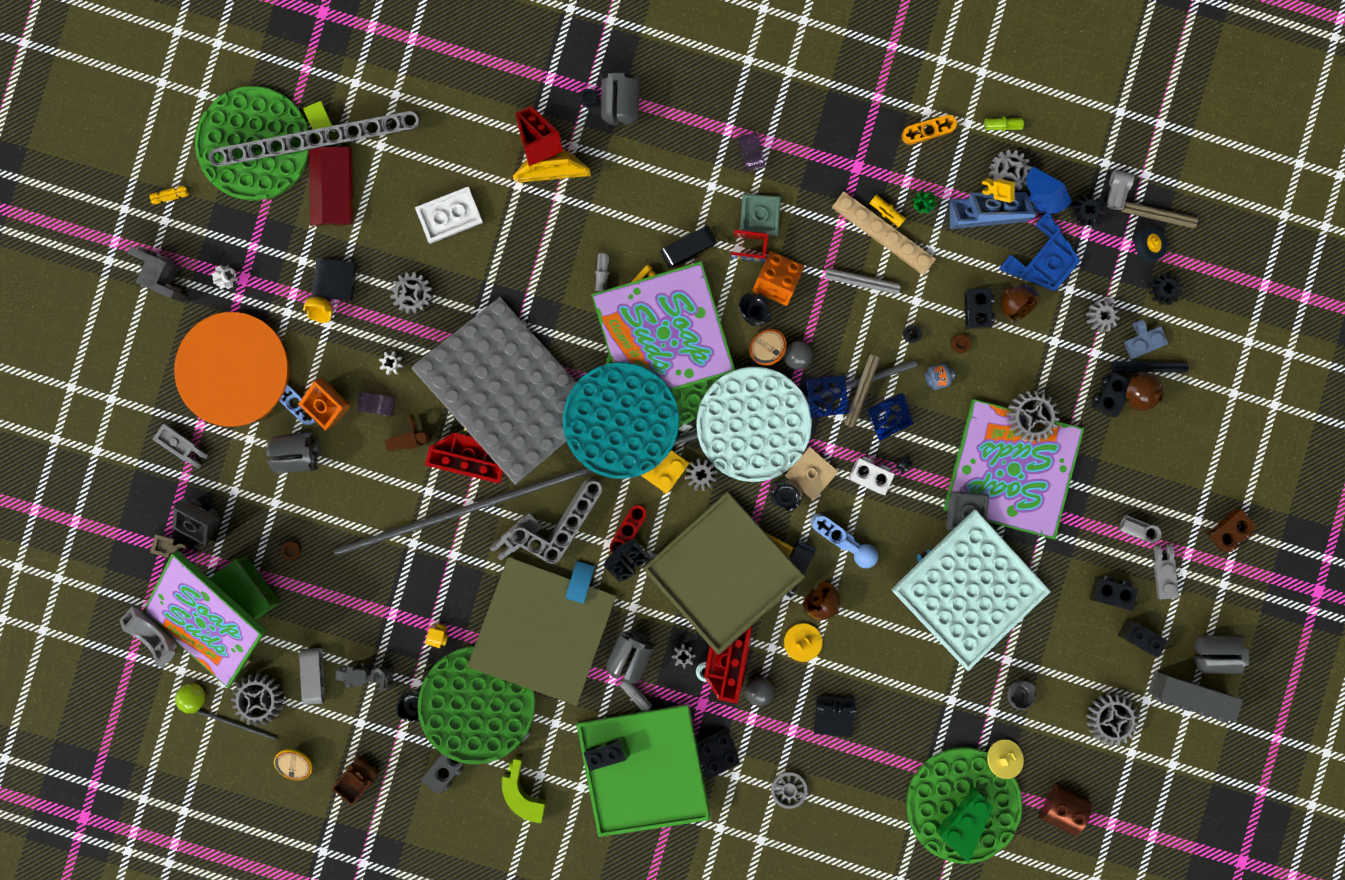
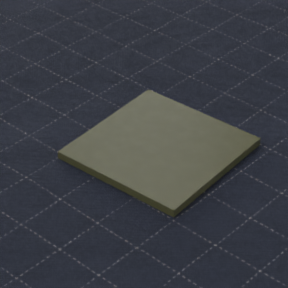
[643,491,805,655]
[467,557,616,706]

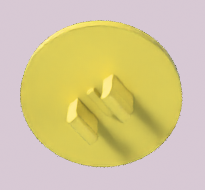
[987,740,1024,779]

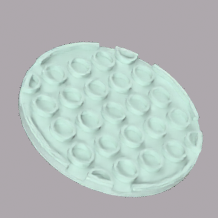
[696,367,812,482]

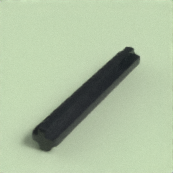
[1111,361,1189,373]

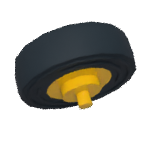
[1135,227,1167,262]

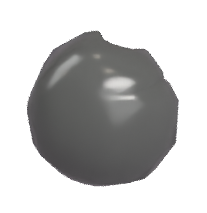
[784,341,814,370]
[745,677,775,706]
[1007,680,1037,710]

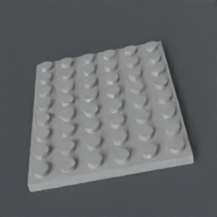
[411,297,576,485]

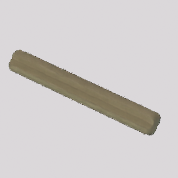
[1121,201,1198,228]
[844,354,880,427]

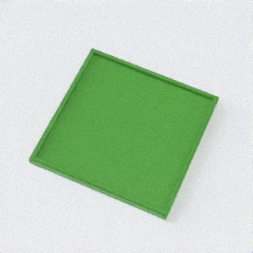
[576,704,711,837]

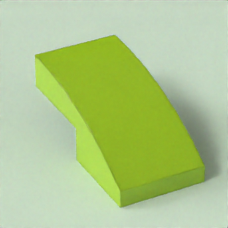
[303,101,339,142]

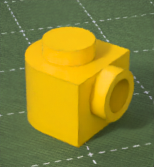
[425,623,449,648]

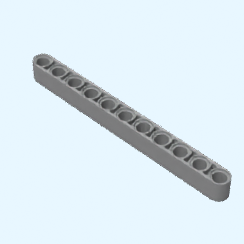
[209,111,420,166]

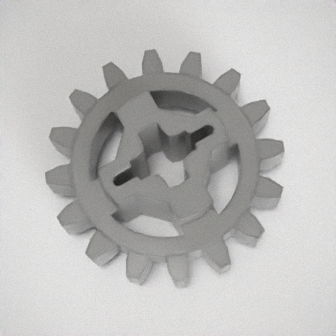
[989,150,1032,190]
[390,272,433,314]

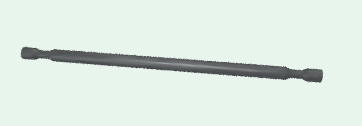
[197,710,277,740]

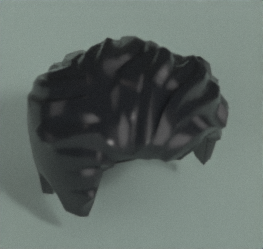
[739,293,772,327]
[771,480,803,511]
[396,689,420,722]

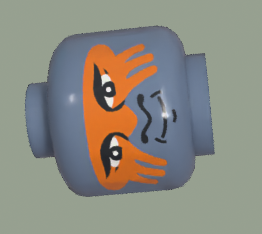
[925,363,955,390]

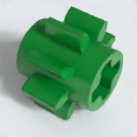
[913,189,938,214]

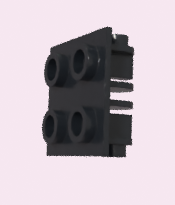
[814,695,856,737]
[696,728,740,780]

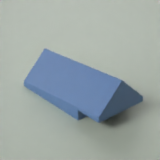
[949,192,1036,229]

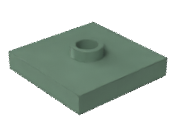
[740,194,781,236]

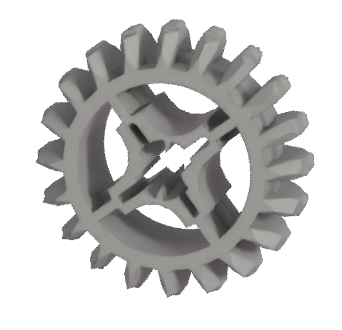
[1006,390,1060,442]
[231,673,285,726]
[1086,693,1140,746]

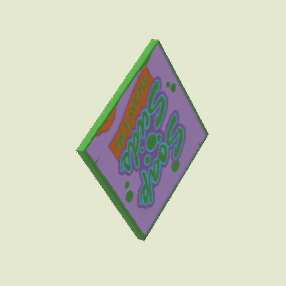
[591,261,735,391]
[943,399,1084,540]
[143,550,266,688]

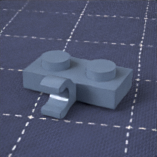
[1123,320,1168,359]

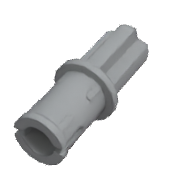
[595,253,610,291]
[619,682,652,711]

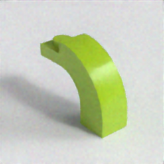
[502,755,546,823]

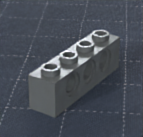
[420,754,464,795]

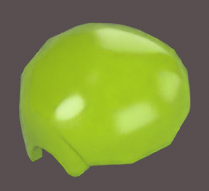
[175,683,206,714]

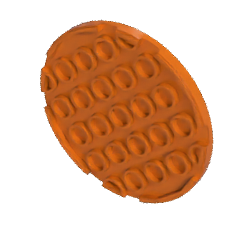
[174,312,290,427]

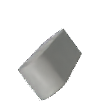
[299,648,325,705]

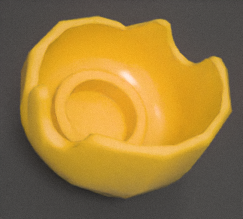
[303,296,333,323]

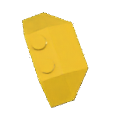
[513,149,591,183]

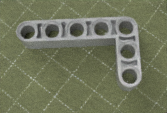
[509,478,602,564]

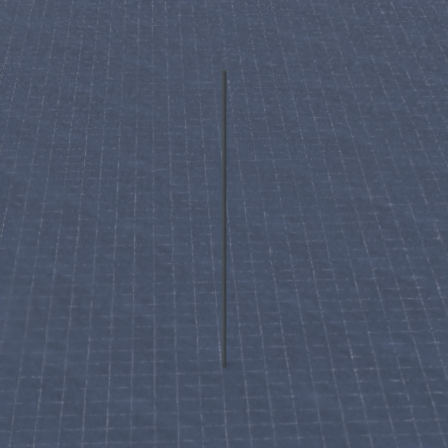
[333,360,917,556]

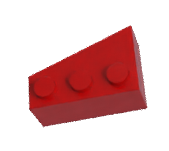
[515,106,563,167]

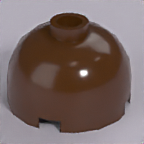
[1001,285,1041,323]
[1126,371,1164,411]
[803,581,841,621]

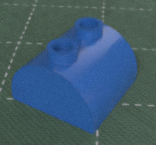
[1026,167,1072,214]

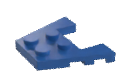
[999,213,1080,291]

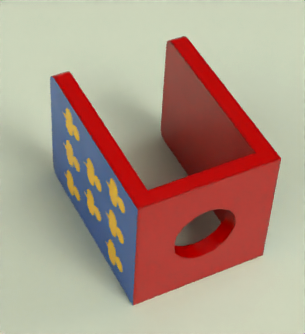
[731,230,768,263]

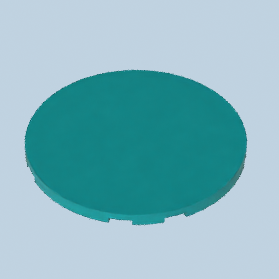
[563,362,679,479]

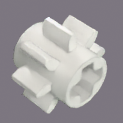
[211,265,238,289]
[379,351,404,375]

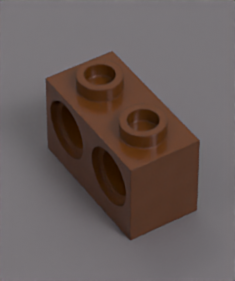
[1206,509,1257,552]

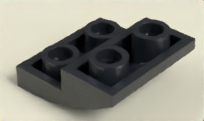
[312,259,357,301]
[604,538,651,582]

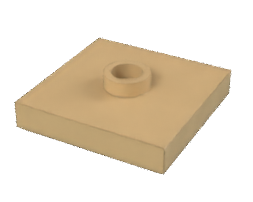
[784,447,838,501]

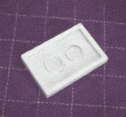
[415,187,483,244]

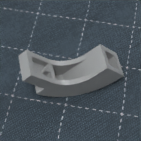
[119,606,177,668]

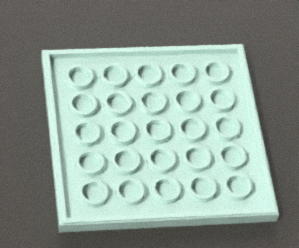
[891,509,1051,671]

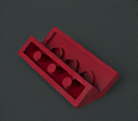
[309,147,353,227]

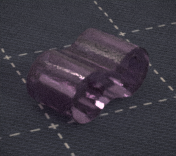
[738,132,765,172]
[357,392,396,417]

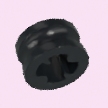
[903,325,921,343]
[895,455,913,474]

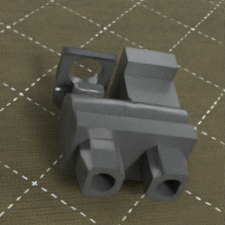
[336,662,394,691]

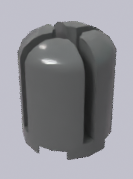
[601,73,640,126]
[266,432,321,473]
[606,628,657,684]
[1193,635,1249,674]

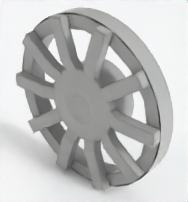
[771,772,807,809]

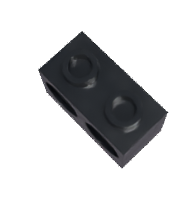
[964,289,995,330]
[1091,372,1130,418]
[1090,575,1138,611]
[1118,619,1168,658]
[584,737,630,771]

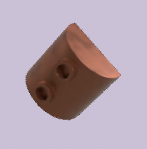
[1038,783,1092,836]

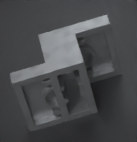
[128,246,188,303]

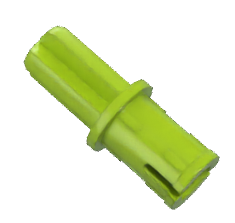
[984,116,1024,132]

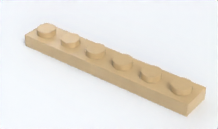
[832,191,936,275]

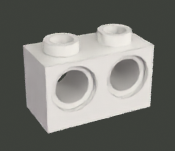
[848,456,895,495]

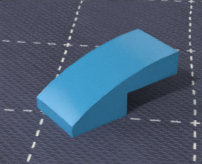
[565,561,595,604]

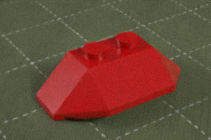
[424,433,503,484]
[704,626,752,704]

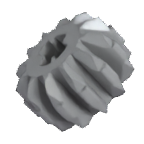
[1086,300,1120,333]
[685,459,717,491]

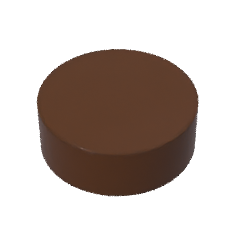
[951,334,971,354]
[281,541,302,560]

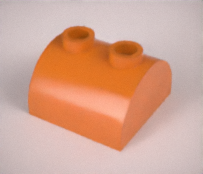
[298,377,350,431]

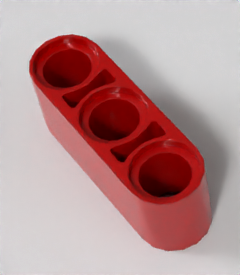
[609,505,647,553]

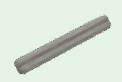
[825,268,900,294]

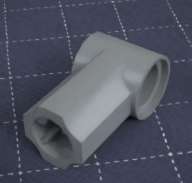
[1106,169,1134,210]
[1119,515,1161,543]

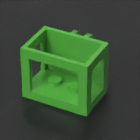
[209,556,281,621]

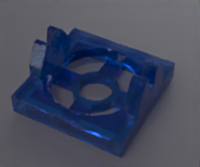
[806,375,849,418]
[867,393,914,441]

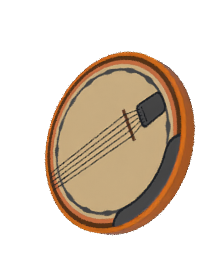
[750,329,787,366]

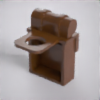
[384,413,432,452]
[331,755,380,806]

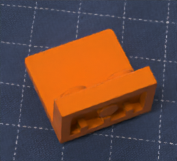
[752,251,804,306]

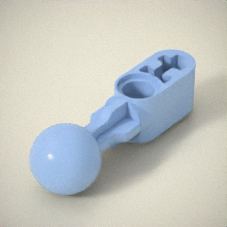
[810,513,878,568]

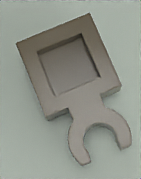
[150,534,188,558]

